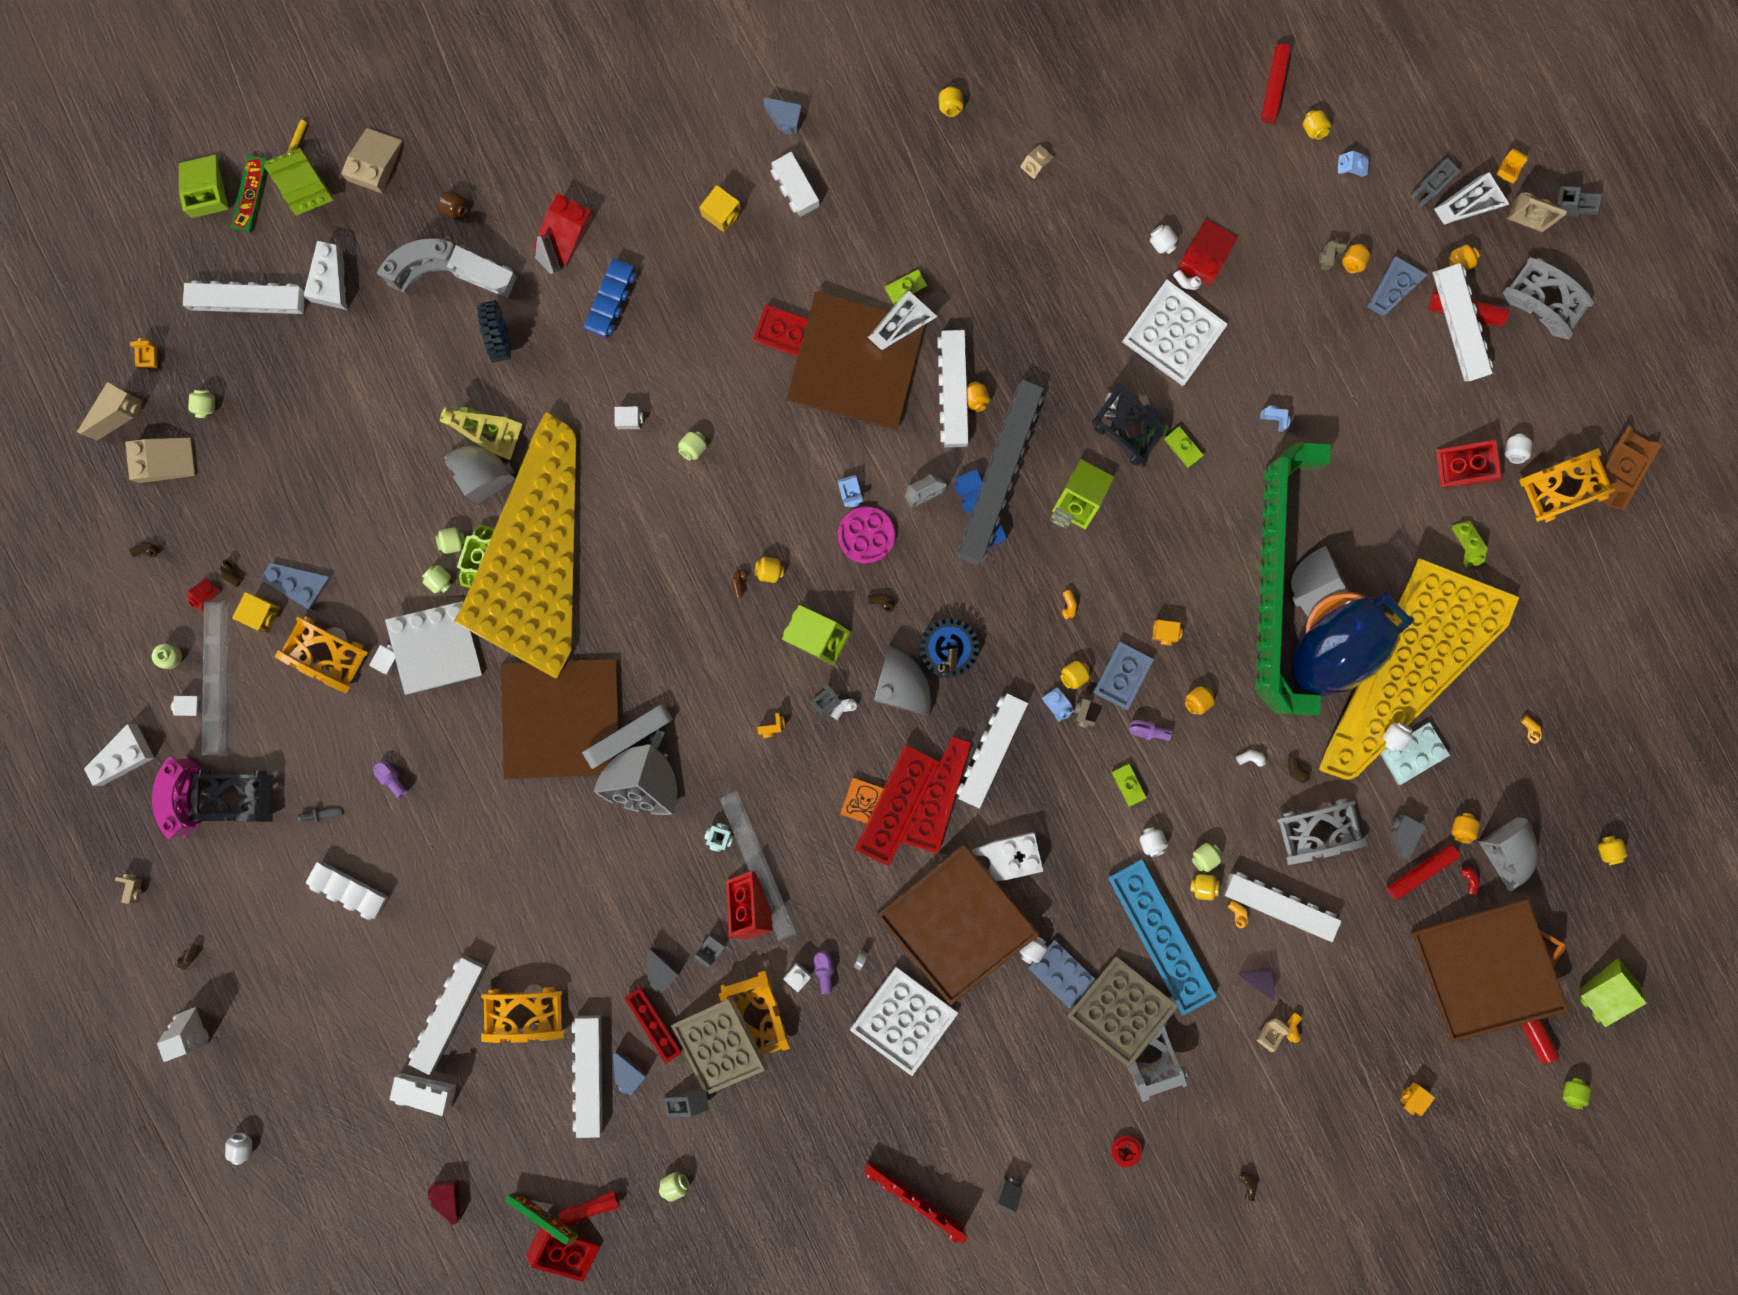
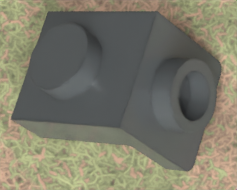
[811,683,841,717]
[649,730,669,758]
[694,933,727,968]

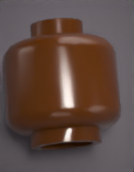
[438,191,467,219]

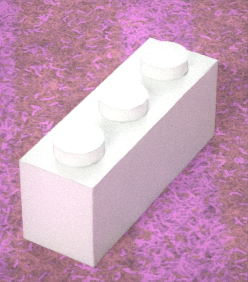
[770,152,819,217]

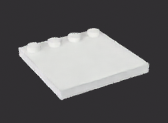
[1122,280,1227,386]
[385,602,482,695]
[850,966,958,1076]

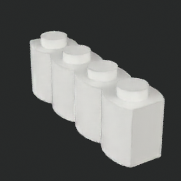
[306,861,389,920]

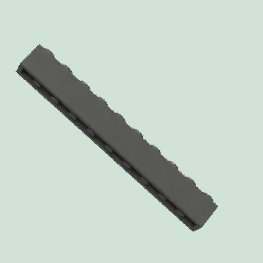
[955,379,1044,565]

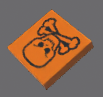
[840,778,883,823]

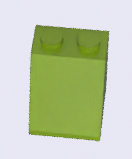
[1052,459,1114,529]
[782,605,851,666]
[1579,958,1647,1027]

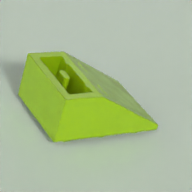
[179,155,229,218]

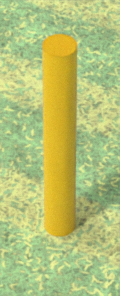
[287,120,308,153]

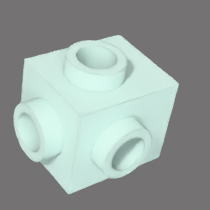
[704,823,734,852]

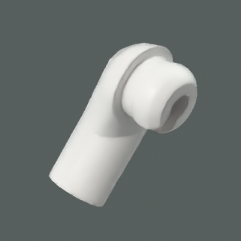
[1173,269,1202,290]
[1236,750,1266,767]

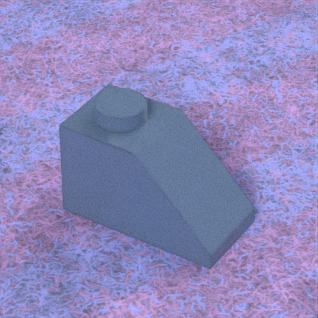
[764,97,802,134]
[613,1050,648,1096]

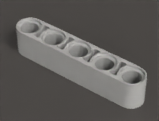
[582,703,673,769]

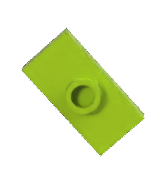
[885,270,927,305]
[1164,426,1203,468]
[1111,764,1146,807]

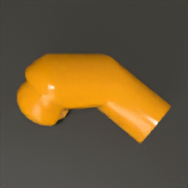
[1062,590,1077,619]
[1520,715,1541,744]
[1227,899,1248,928]
[1286,1012,1302,1043]

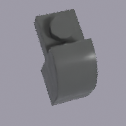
[1557,186,1602,217]

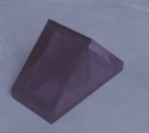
[1238,968,1275,1001]

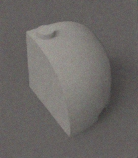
[444,446,516,504]
[1291,546,1350,616]
[874,646,931,716]
[593,745,677,815]
[1478,817,1538,891]

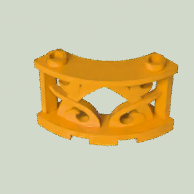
[1519,448,1616,523]
[275,616,368,694]
[719,971,790,1055]
[481,987,564,1043]

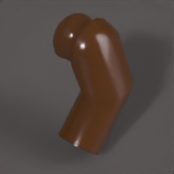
[731,569,747,598]

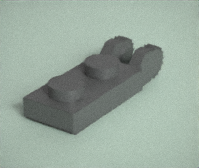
[1410,157,1461,208]

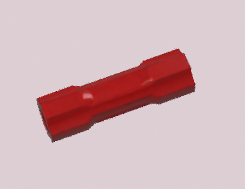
[559,1190,620,1227]

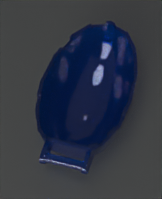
[1292,591,1415,696]

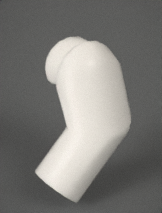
[830,699,857,720]

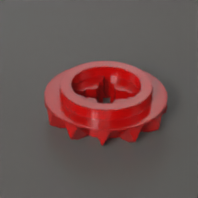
[1111,1135,1142,1167]

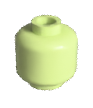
[188,389,215,418]
[678,432,707,460]
[435,527,465,554]
[422,565,452,593]
[152,644,182,669]
[1192,843,1222,872]
[659,1172,689,1202]

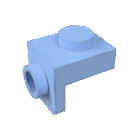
[1338,151,1369,177]
[1260,406,1290,432]
[837,475,863,507]
[1042,687,1074,722]

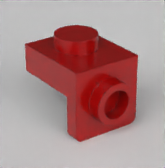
[188,578,220,612]

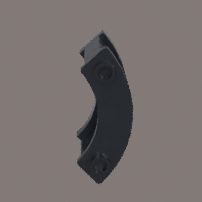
[1092,383,1170,467]
[188,770,274,822]

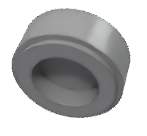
[854,950,869,970]

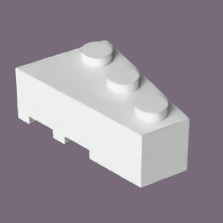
[1434,172,1509,225]
[303,241,347,310]
[447,246,517,298]
[868,291,937,350]
[84,724,154,786]
[157,1007,209,1062]
[390,1073,457,1116]

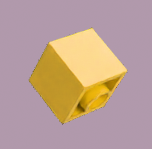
[699,185,741,233]
[232,592,280,633]

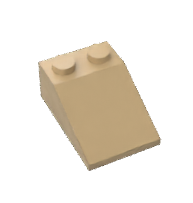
[341,128,403,193]
[1508,193,1567,232]
[77,382,143,441]
[125,438,196,483]

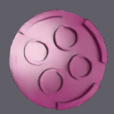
[838,506,895,564]

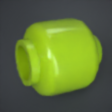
[1562,1078,1591,1109]

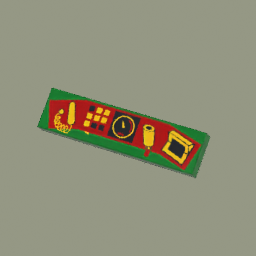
[231,155,267,233]
[505,1192,578,1245]

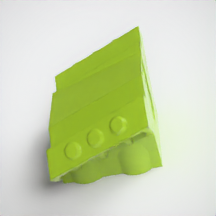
[262,148,333,216]
[457,524,495,588]

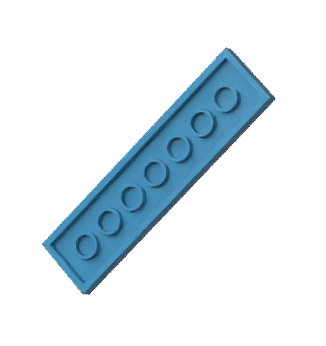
[1107,859,1217,1015]

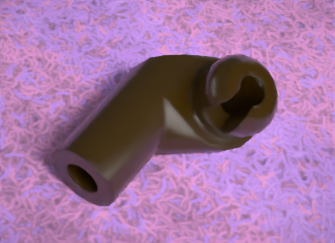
[129,541,159,558]
[220,559,242,587]
[868,594,895,613]
[938,649,958,675]
[1288,758,1310,783]
[175,944,200,970]
[1239,1172,1257,1201]

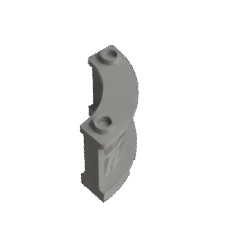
[377,239,454,293]
[1503,257,1594,340]
[1277,798,1367,865]
[1128,1022,1188,1102]

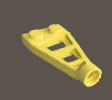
[440,407,522,460]

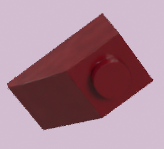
[428,1180,461,1225]

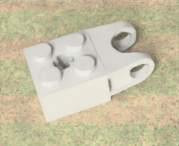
[971,832,1043,881]

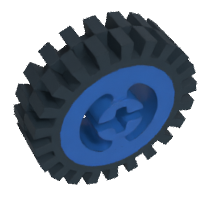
[477,300,511,363]
[919,618,979,678]

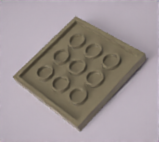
[1067,957,1178,1068]
[671,997,768,1095]

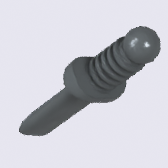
[297,808,343,823]

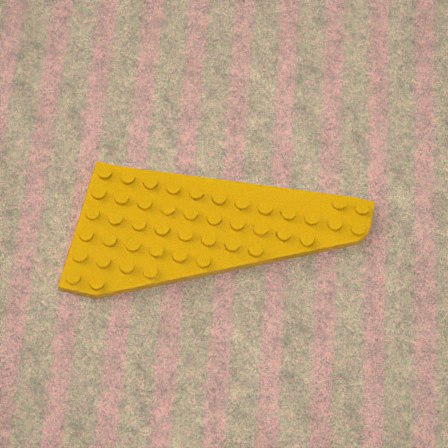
[453,412,576,678]
[1319,559,1519,779]

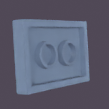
[1093,642,1154,711]
[1028,940,1096,1009]

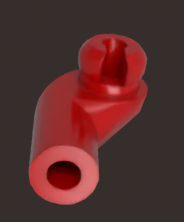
[1461,867,1480,895]

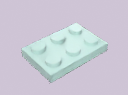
[1380,722,1450,785]

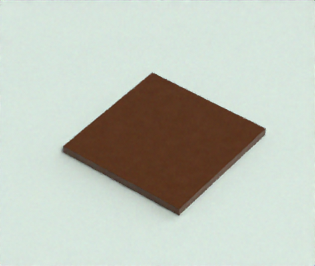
[786,291,924,431]
[501,659,620,779]
[876,843,1040,1006]
[1411,898,1569,1043]

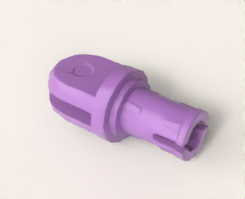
[1129,720,1172,741]
[373,761,408,799]
[814,951,834,994]

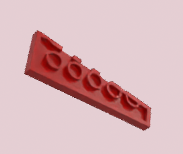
[901,737,971,854]
[864,1161,968,1244]

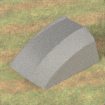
[904,474,947,509]

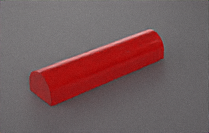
[1261,44,1291,125]
[1428,290,1509,327]
[1386,844,1461,900]
[624,987,682,1064]
[1520,1019,1560,1064]

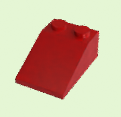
[533,193,594,266]
[1177,219,1238,286]
[1436,440,1504,488]
[726,871,773,940]
[526,1227,600,1282]

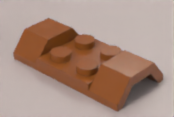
[1593,426,1662,510]

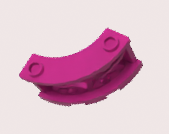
[152,756,202,839]

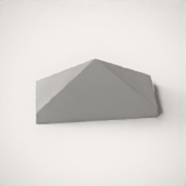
[535,234,561,274]

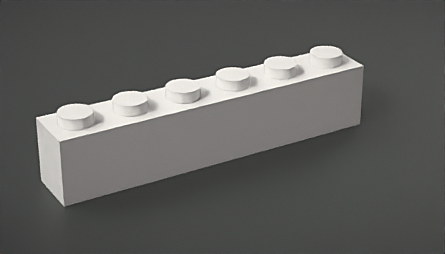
[1432,263,1493,381]
[183,281,305,314]
[937,330,968,447]
[956,694,1028,809]
[1221,872,1341,942]
[408,956,486,1075]
[572,1015,603,1138]

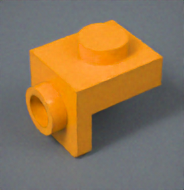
[1496,149,1528,184]
[130,338,158,369]
[757,713,785,738]

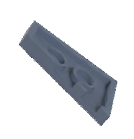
[1367,256,1427,316]
[260,563,331,610]

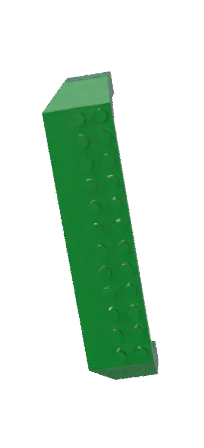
[1255,443,1331,716]

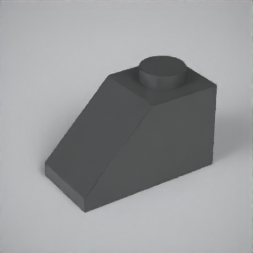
[1391,815,1426,861]
[647,947,680,993]
[663,1090,709,1117]
[994,1176,1023,1216]

